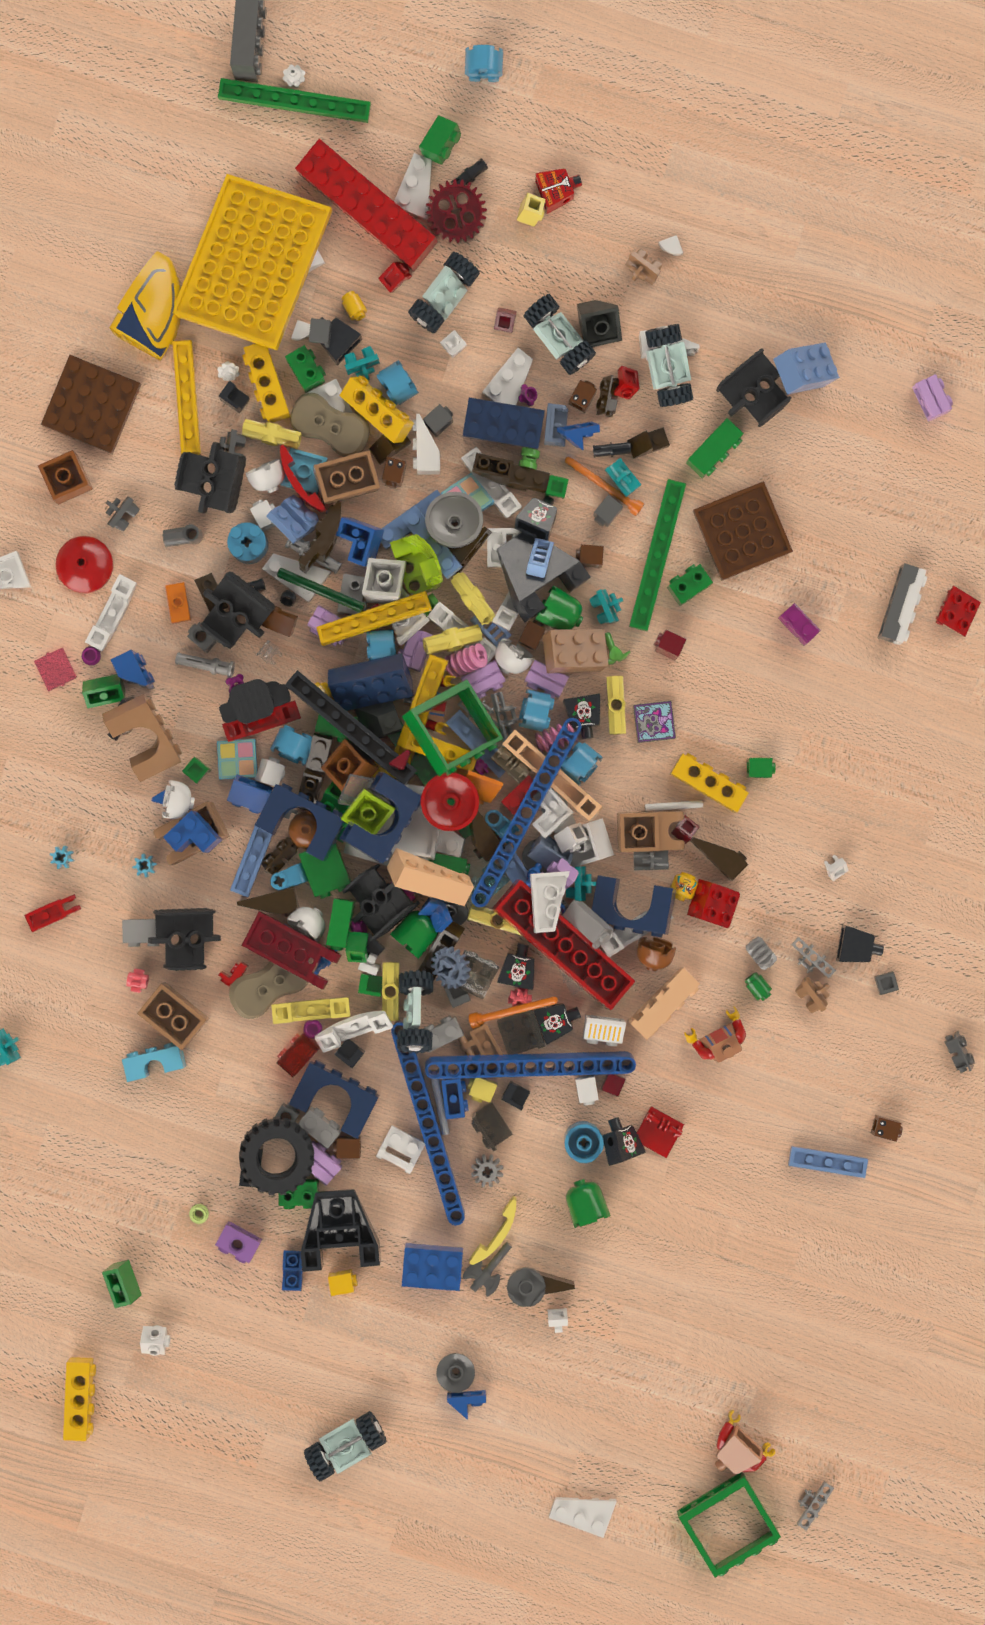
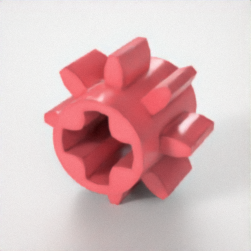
[126,969,149,993]
[508,987,532,1007]

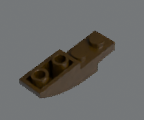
[472,452,550,493]
[298,501,341,574]
[298,733,333,811]

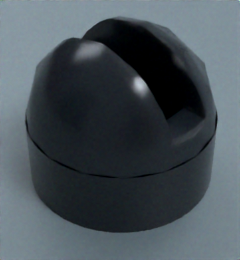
[280,590,296,607]

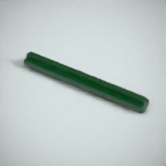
[277,568,365,612]

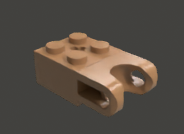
[153,801,230,865]
[617,811,685,852]

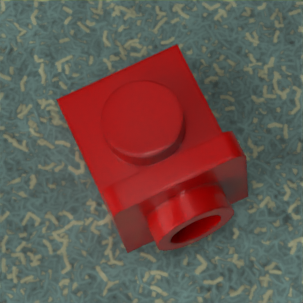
[378,262,412,293]
[614,366,640,400]
[218,962,249,986]

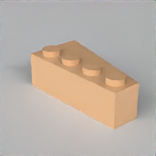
[387,848,474,906]
[628,967,700,1040]

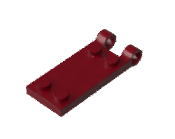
[241,911,342,990]

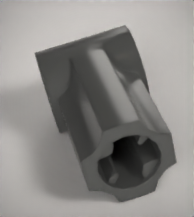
[162,524,203,547]

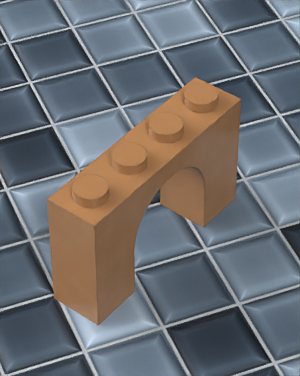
[102,694,182,782]

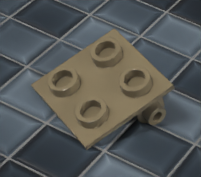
[491,744,531,784]

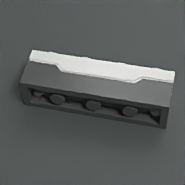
[878,563,927,645]

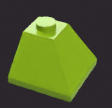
[341,788,395,834]

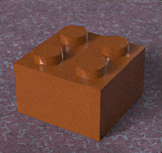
[38,450,93,505]
[321,739,379,797]

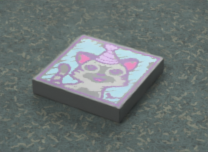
[633,701,676,743]

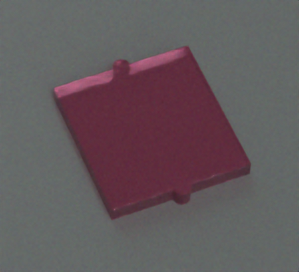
[34,648,77,691]

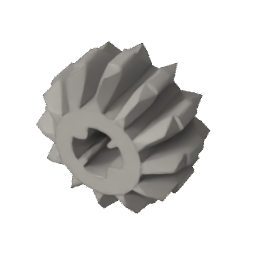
[746,937,777,970]
[471,1154,504,1187]

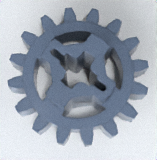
[431,946,471,989]

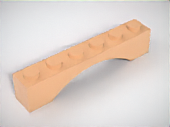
[503,730,604,822]

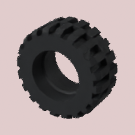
[239,1117,314,1196]

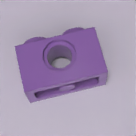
[215,1221,262,1263]

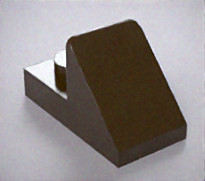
[627,427,670,459]
[369,434,411,465]

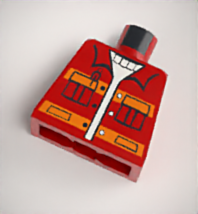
[535,168,582,214]

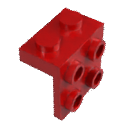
[687,879,740,928]

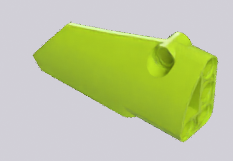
[390,534,443,595]

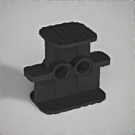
[716,348,791,427]
[174,442,246,513]
[200,571,275,649]
[219,679,291,724]
[342,864,420,942]
[148,908,221,971]

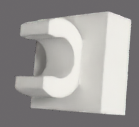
[440,330,467,358]
[824,855,849,881]
[358,953,380,976]
[547,1308,568,1333]

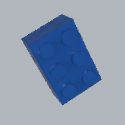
[402,1243,463,1291]

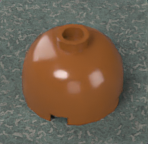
[288,811,317,849]
[637,937,676,972]

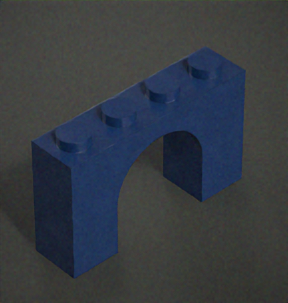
[339,772,421,864]
[255,783,346,861]
[592,875,676,938]
[289,1060,379,1139]

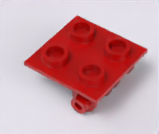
[935,586,981,637]
[637,1106,685,1158]

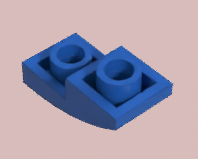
[282,1250,303,1291]

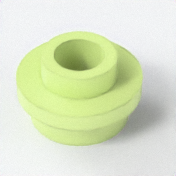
[189,1204,209,1224]

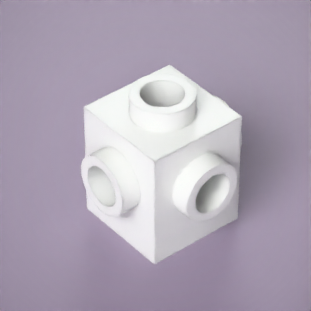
[140,1325,170,1356]

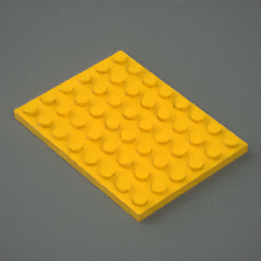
[173,174,333,350]

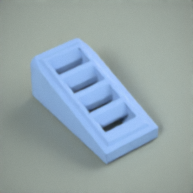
[526,538,554,578]
[470,616,511,647]

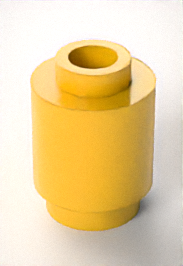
[341,291,367,321]

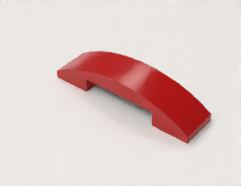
[280,444,327,514]
[222,700,301,742]

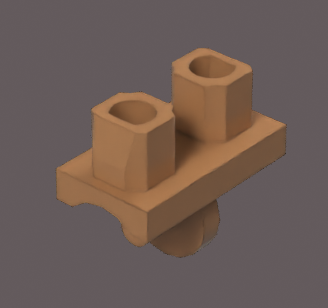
[625,249,662,285]
[795,976,830,1013]

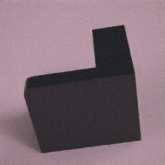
[218,381,250,414]
[366,932,385,957]
[334,1039,365,1069]
[501,1081,530,1111]

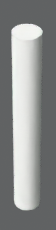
[645,800,703,812]
[431,1079,450,1135]

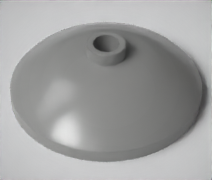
[425,492,483,548]

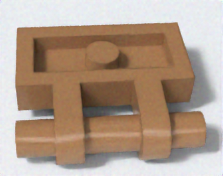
[458,1022,503,1069]

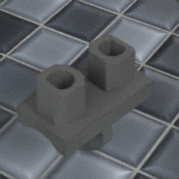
[220,429,246,456]
[105,496,140,532]
[633,850,669,870]

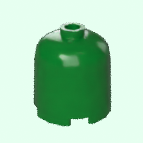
[535,585,584,630]
[390,910,438,959]
[566,1179,611,1228]

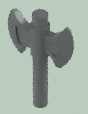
[463,1242,512,1297]

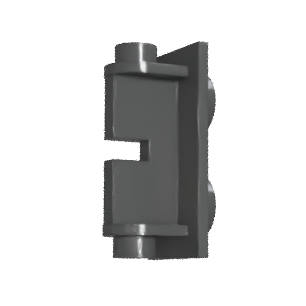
[944,1031,975,1073]

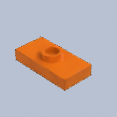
[165,582,191,624]

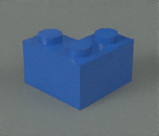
[336,517,384,567]
[163,810,222,853]

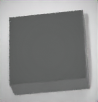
[874,971,899,995]

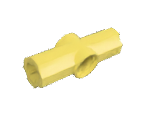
[242,419,302,449]
[451,572,495,625]
[422,624,483,655]
[606,676,626,735]
[467,904,522,936]
[382,962,399,1021]

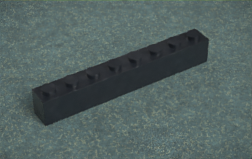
[285,670,417,786]

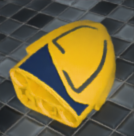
[109,251,181,361]

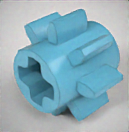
[50,846,75,869]
[132,854,158,878]

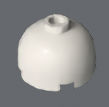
[245,459,285,493]
[495,638,534,674]
[162,780,195,819]
[287,907,325,942]

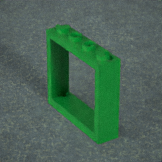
[402,680,504,776]
[677,1472,781,1578]

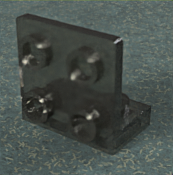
[458,950,499,999]
[497,1010,545,1054]
[471,1102,513,1152]

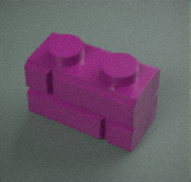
[778,603,821,646]

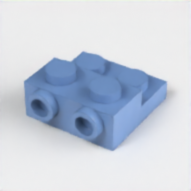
[267,495,319,543]

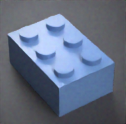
[773,342,840,395]

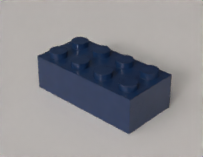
[463,397,545,450]
[328,653,414,711]

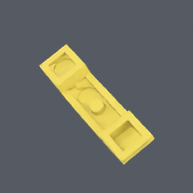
[271,997,350,1024]
[469,1196,516,1265]

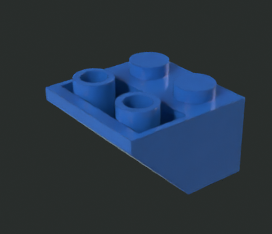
[110,650,155,689]

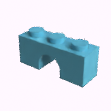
[122,1043,186,1082]

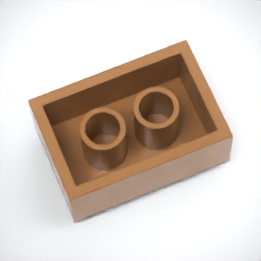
[313,450,380,506]
[543,629,609,673]
[137,982,210,1050]

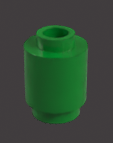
[745,972,772,1001]

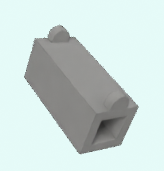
[563,900,614,949]

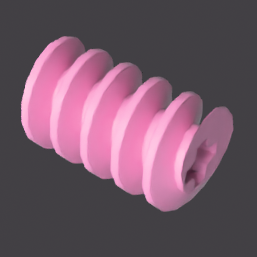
[444,643,488,678]
[535,721,578,753]

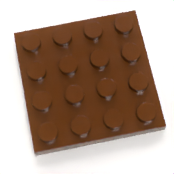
[41,354,141,454]
[693,481,793,581]

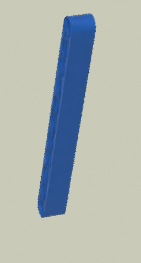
[471,718,582,907]
[391,1021,465,1226]
[425,1051,636,1079]

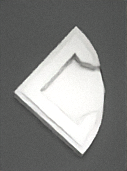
[658,235,683,256]
[291,320,310,341]

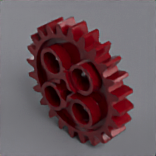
[425,179,487,244]

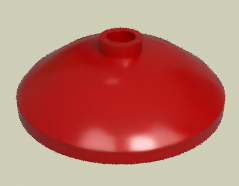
[56,536,113,593]
[421,773,479,831]

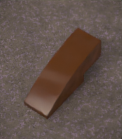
[244,606,298,637]

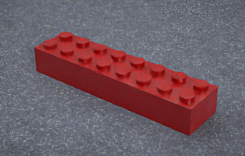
[295,138,438,272]
[492,879,635,1010]

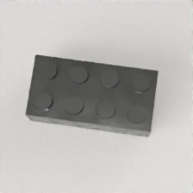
[230,0,267,82]

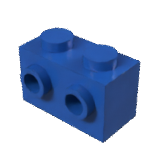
[227,774,273,814]
[441,1078,469,1119]

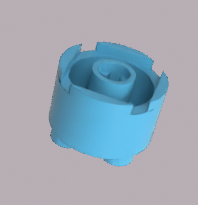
[465,45,503,82]
[376,360,419,405]
[227,523,268,564]
[366,630,396,660]
[519,689,555,732]
[270,725,312,766]
[561,742,603,786]
[564,1121,604,1163]

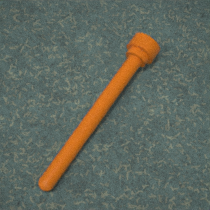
[565,456,644,516]
[469,996,558,1029]

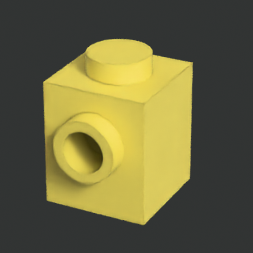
[517,193,545,227]
[467,1078,497,1103]

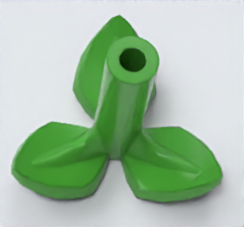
[605,632,631,665]

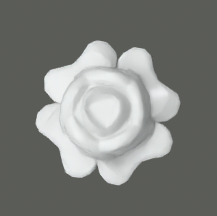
[283,64,305,87]
[217,361,240,381]

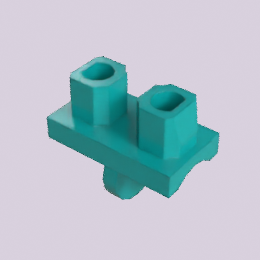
[345,346,380,380]
[605,458,641,497]
[589,589,623,624]
[566,866,597,901]
[0,1028,21,1066]

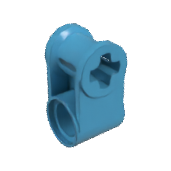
[484,810,520,844]
[270,863,308,891]

